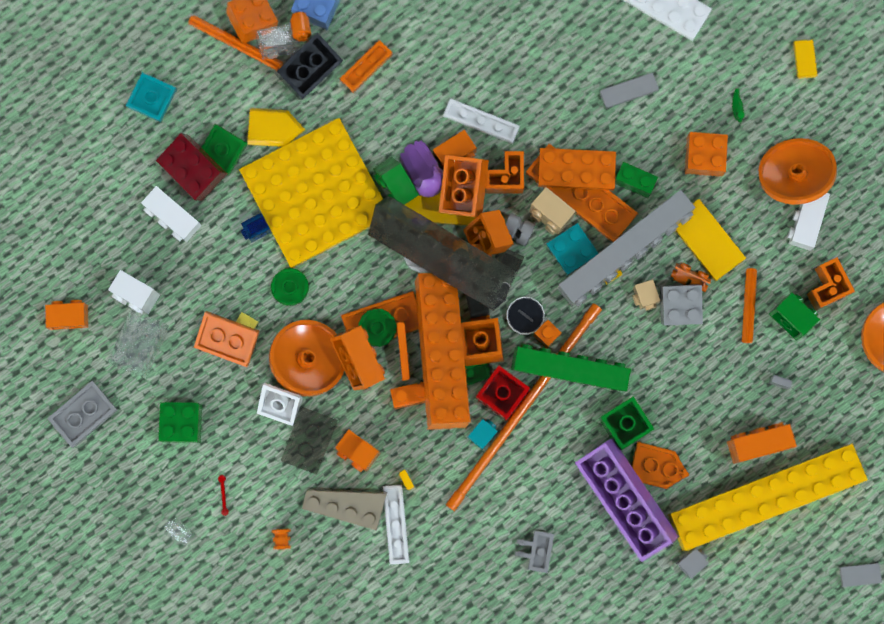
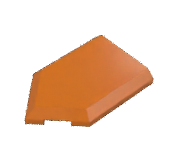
[631,442,689,489]

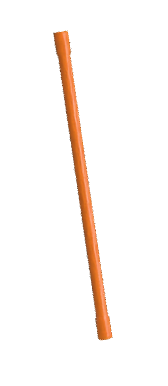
[445,303,602,512]

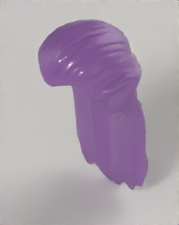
[400,141,443,197]

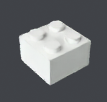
[108,270,160,315]

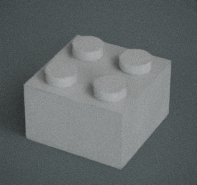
[660,284,703,325]

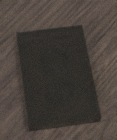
[281,407,338,475]

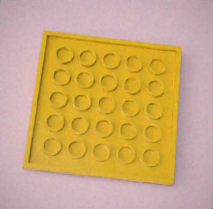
[239,118,392,268]

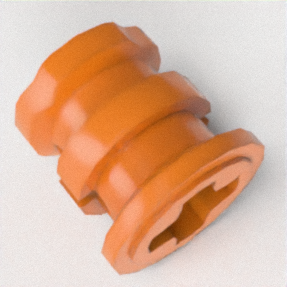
[271,529,291,550]

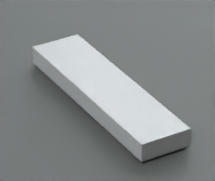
[443,99,520,144]
[383,484,409,565]

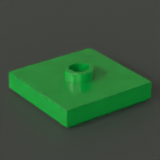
[201,124,248,176]

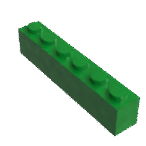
[511,344,631,392]

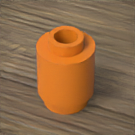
[290,12,311,42]

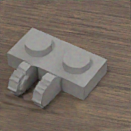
[514,531,554,573]

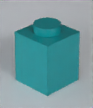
[468,419,498,450]

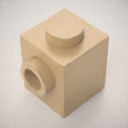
[632,280,660,311]

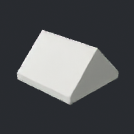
[257,383,303,426]

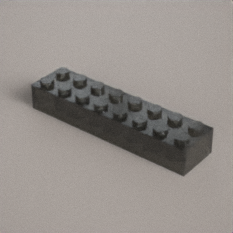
[368,196,515,311]

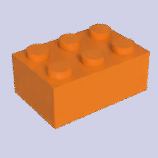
[439,155,489,217]
[330,326,385,391]
[727,422,797,464]

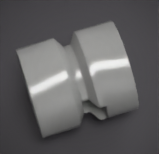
[506,213,536,247]

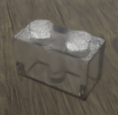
[256,23,300,59]

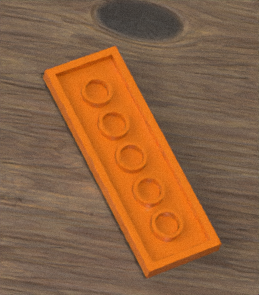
[525,143,638,242]

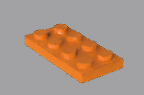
[538,148,616,190]

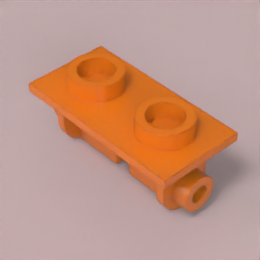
[670,263,711,292]

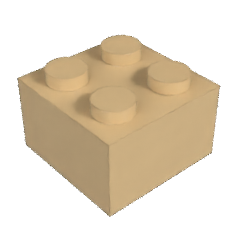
[529,187,576,236]

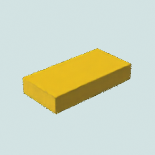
[793,40,817,79]

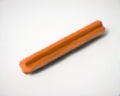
[742,268,757,343]

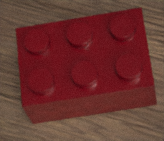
[156,133,227,201]

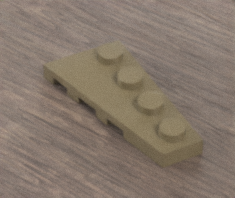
[302,489,387,531]

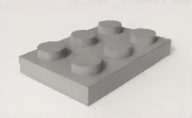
[47,381,118,448]

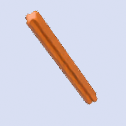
[188,15,283,70]

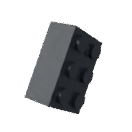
[274,32,343,100]

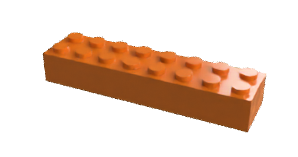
[415,272,470,430]

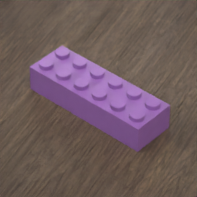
[575,438,679,562]

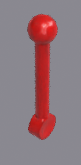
[218,475,229,516]

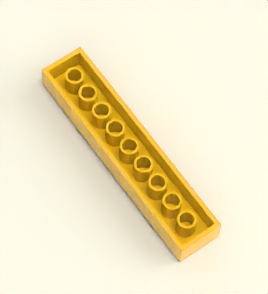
[668,444,868,551]

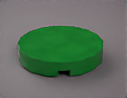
[271,268,309,306]
[358,309,397,347]

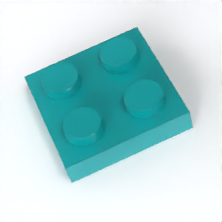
[126,72,177,122]
[546,223,599,276]

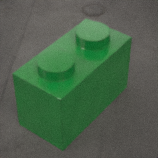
[615,162,658,198]

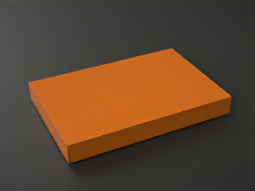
[193,311,260,367]

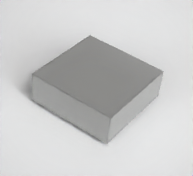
[768,375,792,390]

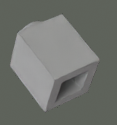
[676,548,709,579]

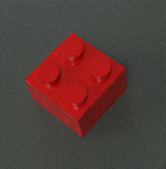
[475,365,530,421]

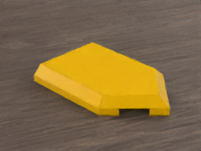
[248,108,305,147]

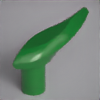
[732,88,745,124]

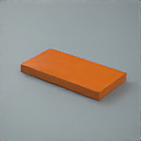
[341,291,419,338]

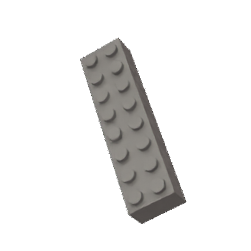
[558,190,696,307]

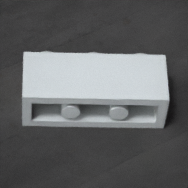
[141,186,202,243]
[787,193,830,251]

